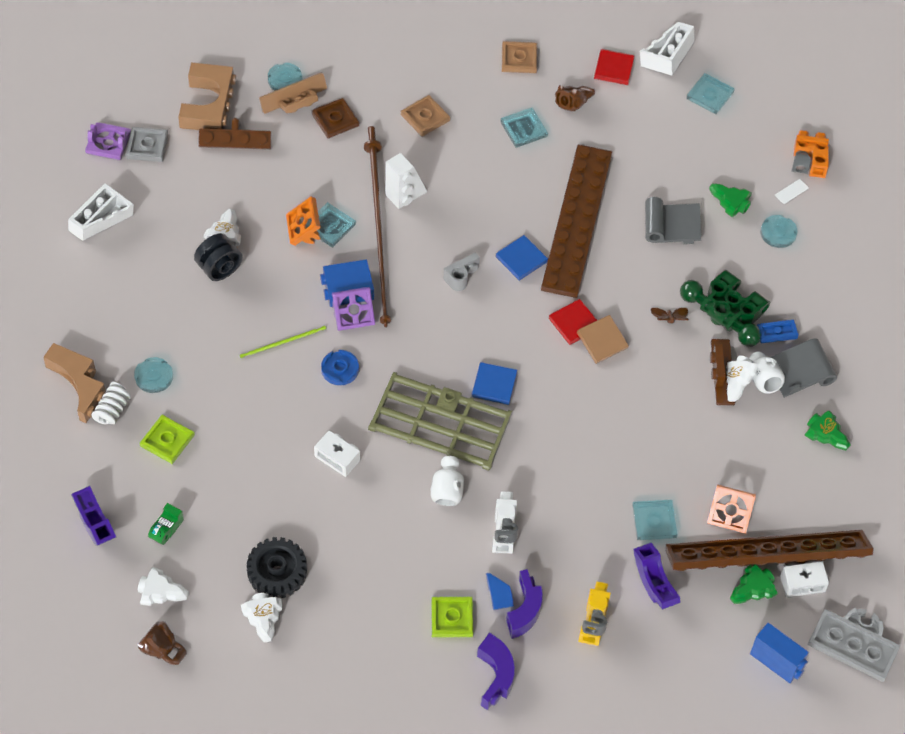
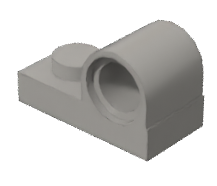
[444,252,480,291]

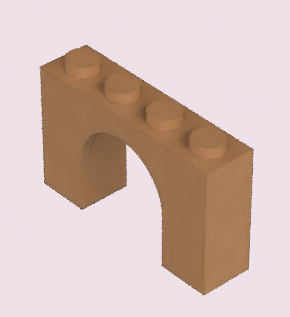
[178,62,236,130]

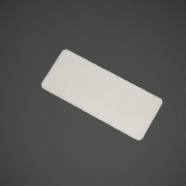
[775,179,809,204]

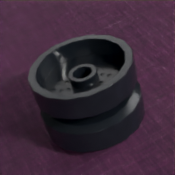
[194,233,243,281]

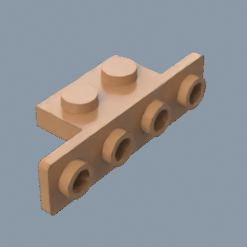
[259,73,327,114]

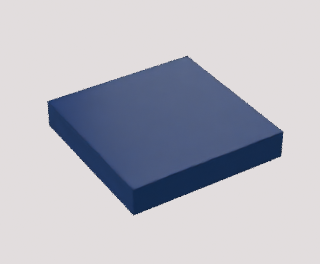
[496,235,548,281]
[472,362,517,405]

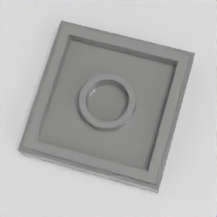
[126,127,168,162]

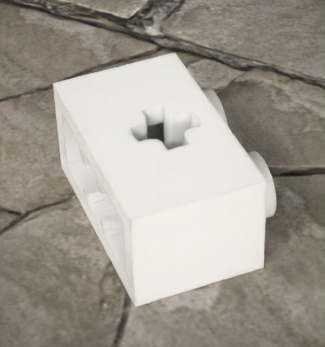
[314,431,360,477]
[780,561,829,598]

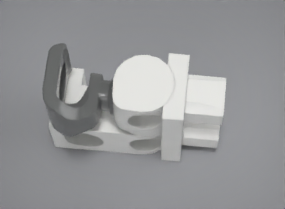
[492,491,518,554]

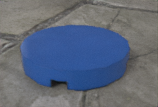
[321,350,359,385]

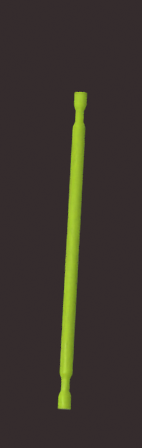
[240,326,326,358]

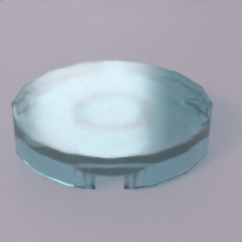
[268,63,302,91]
[760,215,797,248]
[134,357,173,393]

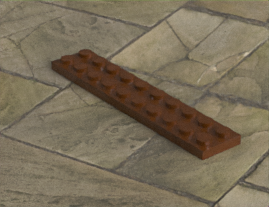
[541,144,612,298]
[665,530,873,571]

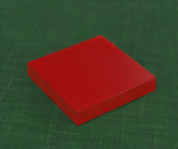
[594,49,635,85]
[548,299,597,345]

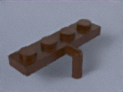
[198,118,271,150]

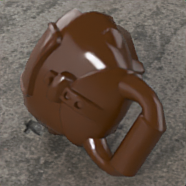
[555,85,595,112]
[138,621,187,665]

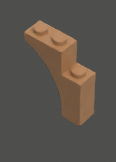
[43,343,106,423]

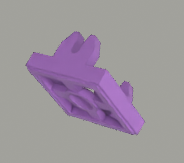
[85,122,131,160]
[332,287,375,331]

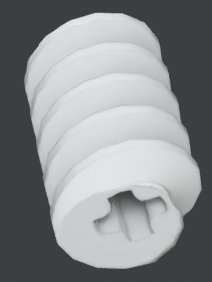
[91,382,131,425]

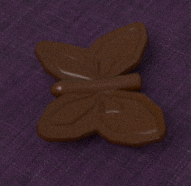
[650,308,689,324]

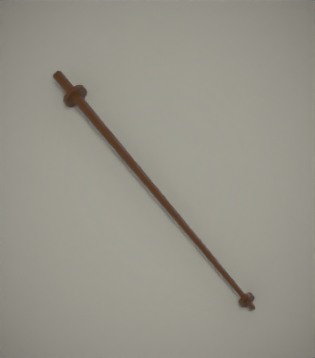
[364,126,391,328]

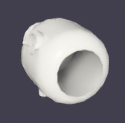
[750,352,785,394]
[431,456,464,506]

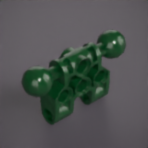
[680,270,771,347]

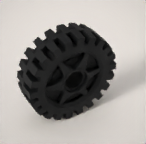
[247,537,307,598]

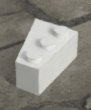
[640,22,694,75]
[385,153,427,209]
[68,184,134,241]

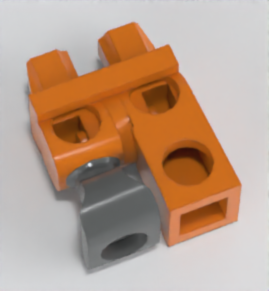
[792,130,829,178]

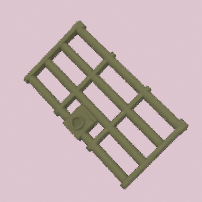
[368,372,512,471]

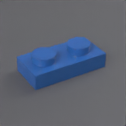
[757,319,799,344]

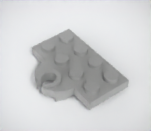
[807,608,900,682]

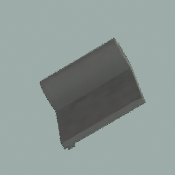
[645,197,701,244]
[771,338,837,398]

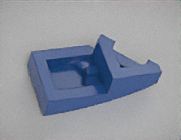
[486,573,514,610]

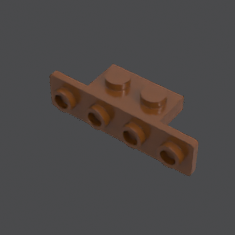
[710,339,736,406]

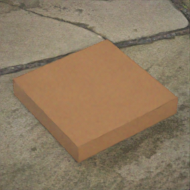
[502,41,537,73]
[401,95,450,137]
[577,315,629,364]

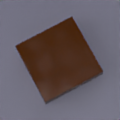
[312,98,359,139]

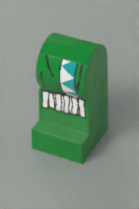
[148,503,184,545]

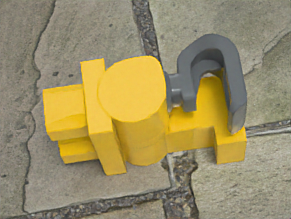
[578,581,611,646]

